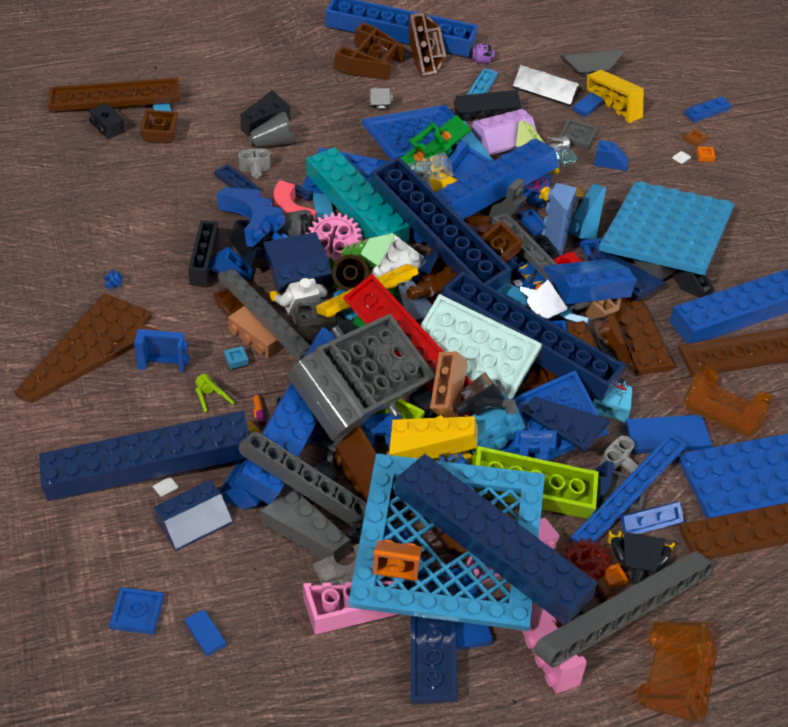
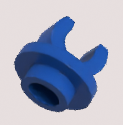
[104,270,123,289]

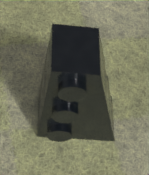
[240,90,291,136]
[229,220,273,268]

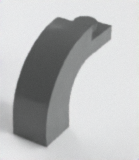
[478,178,527,217]

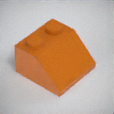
[372,540,422,581]

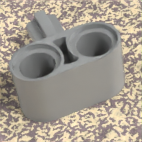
[238,149,271,179]
[599,436,639,473]

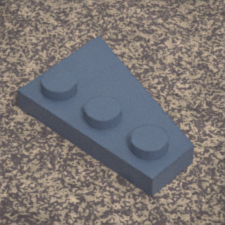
[396,281,432,324]

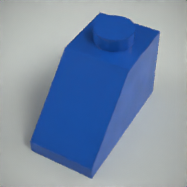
[594,140,629,171]
[210,247,254,282]

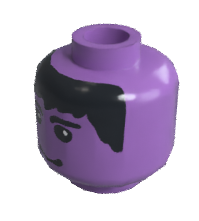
[472,44,495,64]

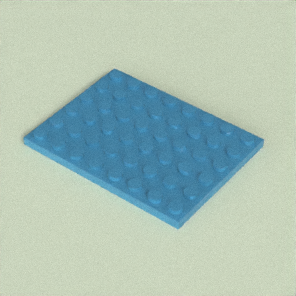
[599,182,734,275]

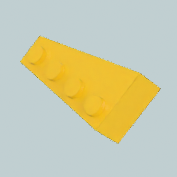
[587,70,644,123]
[389,417,478,459]

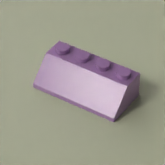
[471,109,537,155]

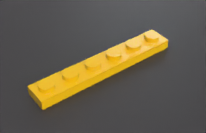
[316,264,418,317]

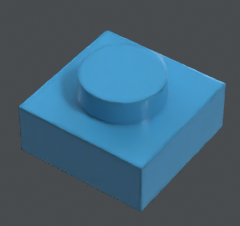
[224,346,249,369]

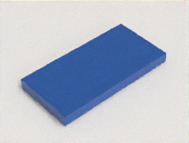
[625,415,712,454]
[428,566,492,650]

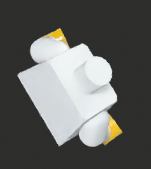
[270,278,327,315]

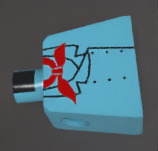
[593,378,632,422]

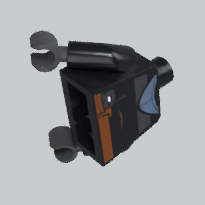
[455,372,517,416]

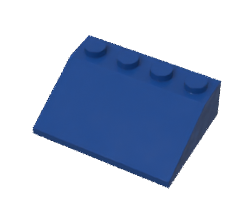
[543,259,637,304]

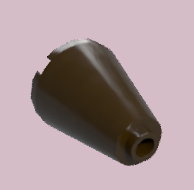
[332,254,369,291]

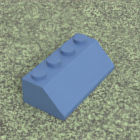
[542,183,577,257]

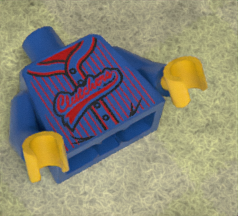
[522,167,559,208]

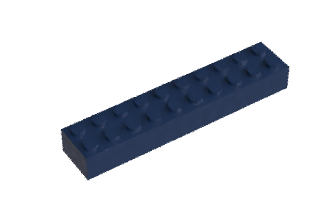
[370,156,512,291]
[441,271,626,402]
[39,410,250,501]
[394,454,597,626]

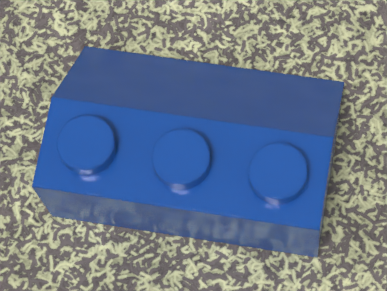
[219,458,262,509]

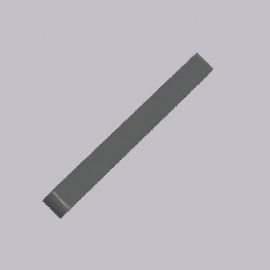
[534,551,715,668]

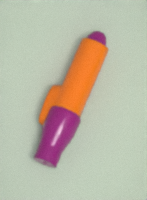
[253,394,266,426]

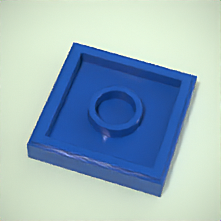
[109,587,164,635]

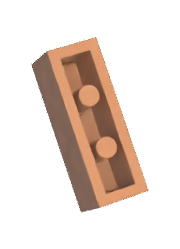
[228,306,284,359]
[430,351,467,417]

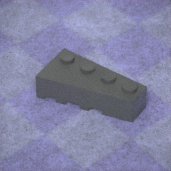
[261,488,350,566]

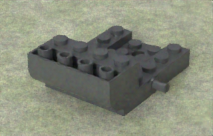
[286,314,435,441]

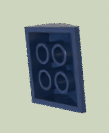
[263,232,332,293]

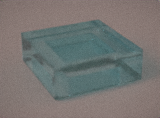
[556,148,578,166]

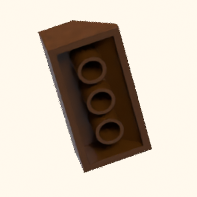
[334,425,396,507]

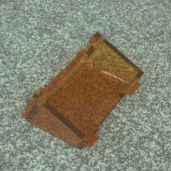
[684,364,776,437]
[636,622,717,722]

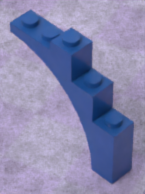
[216,187,285,247]

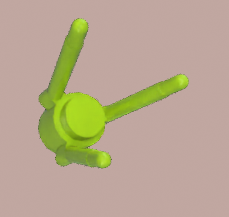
[195,374,235,413]

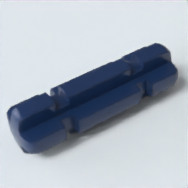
[285,180,313,201]

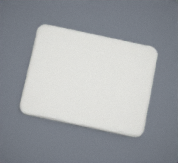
[672,151,691,164]
[153,477,178,497]

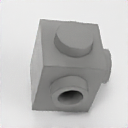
[369,88,393,109]

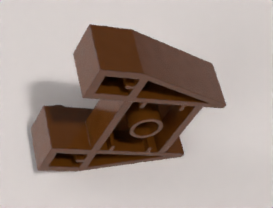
[334,22,405,80]

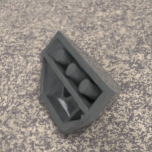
[560,49,623,75]

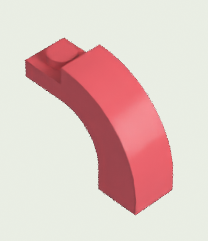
[274,180,316,222]

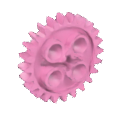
[306,212,363,262]

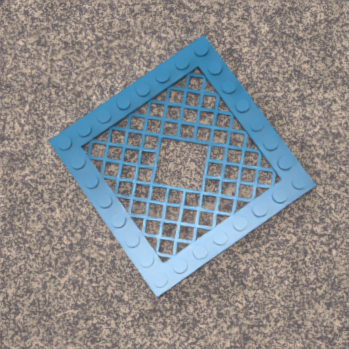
[348,454,545,631]

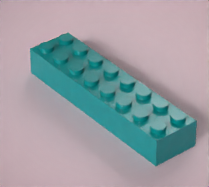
[306,147,410,243]

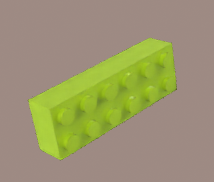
[471,446,598,519]

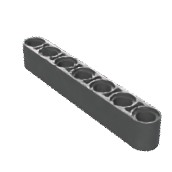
[238,432,367,524]

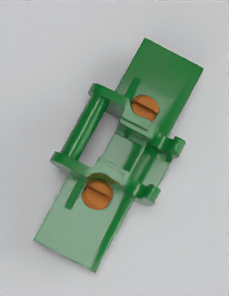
[401,115,471,173]

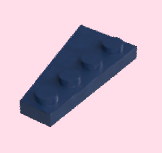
[587,250,664,301]
[521,396,610,453]

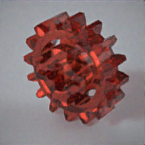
[563,538,609,580]

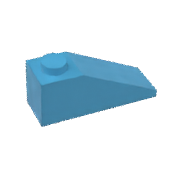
[569,184,606,239]

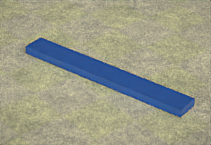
[570,433,687,553]

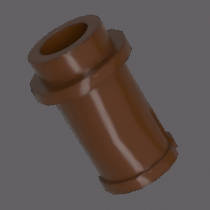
[406,284,431,301]
[596,578,617,603]

